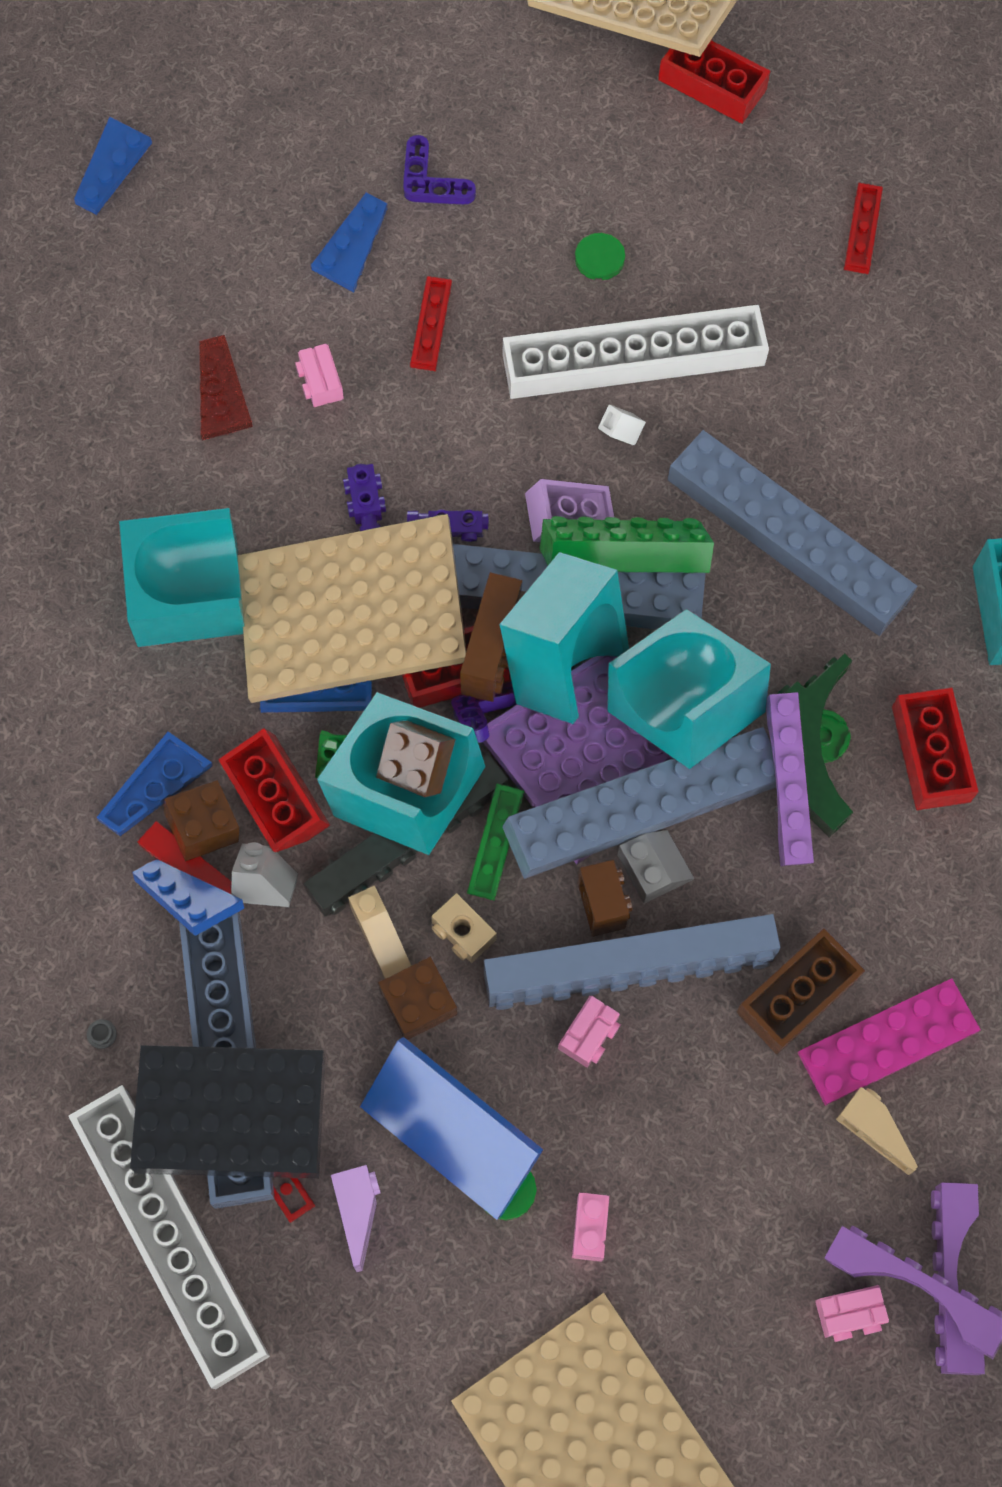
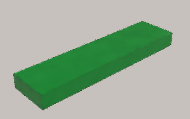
[467,784,524,901]

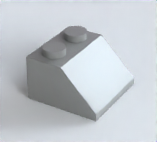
[617,830,694,904]
[231,842,298,907]

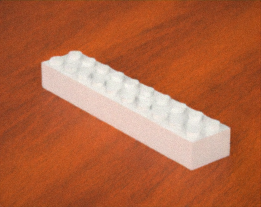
[502,305,769,399]
[69,1085,270,1390]

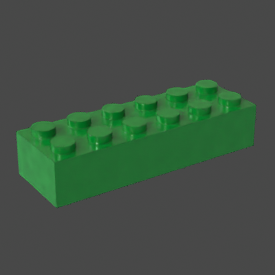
[540,516,714,573]

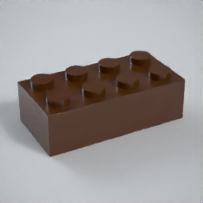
[460,572,526,702]
[736,929,865,1055]

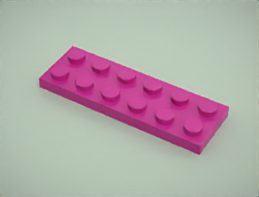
[798,978,981,1106]

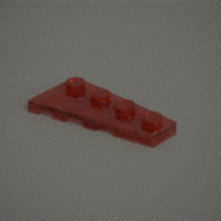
[199,335,253,441]

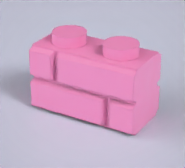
[295,344,344,407]
[558,996,621,1068]
[572,1193,609,1262]
[816,1285,889,1342]

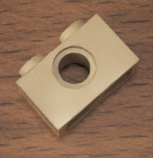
[432,893,497,963]

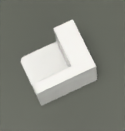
[598,404,646,445]

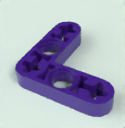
[403,135,476,204]
[451,681,517,743]

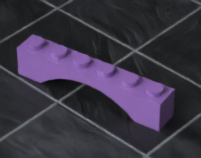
[766,693,814,866]
[931,1183,985,1375]
[825,1226,1002,1359]

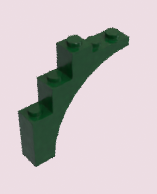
[777,653,853,838]

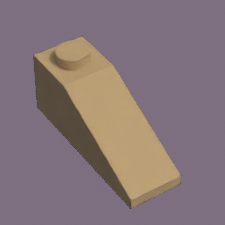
[348,885,411,979]
[836,1087,918,1175]

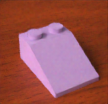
[525,479,614,542]
[331,1165,381,1272]

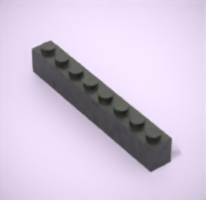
[304,754,508,917]

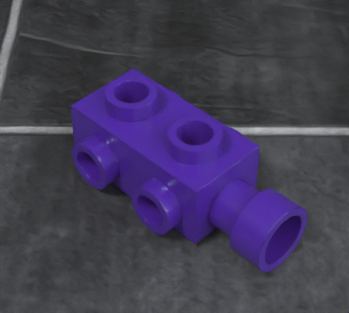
[343,464,386,531]
[407,510,489,542]

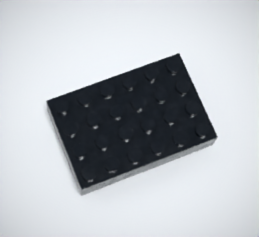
[130,1045,326,1179]

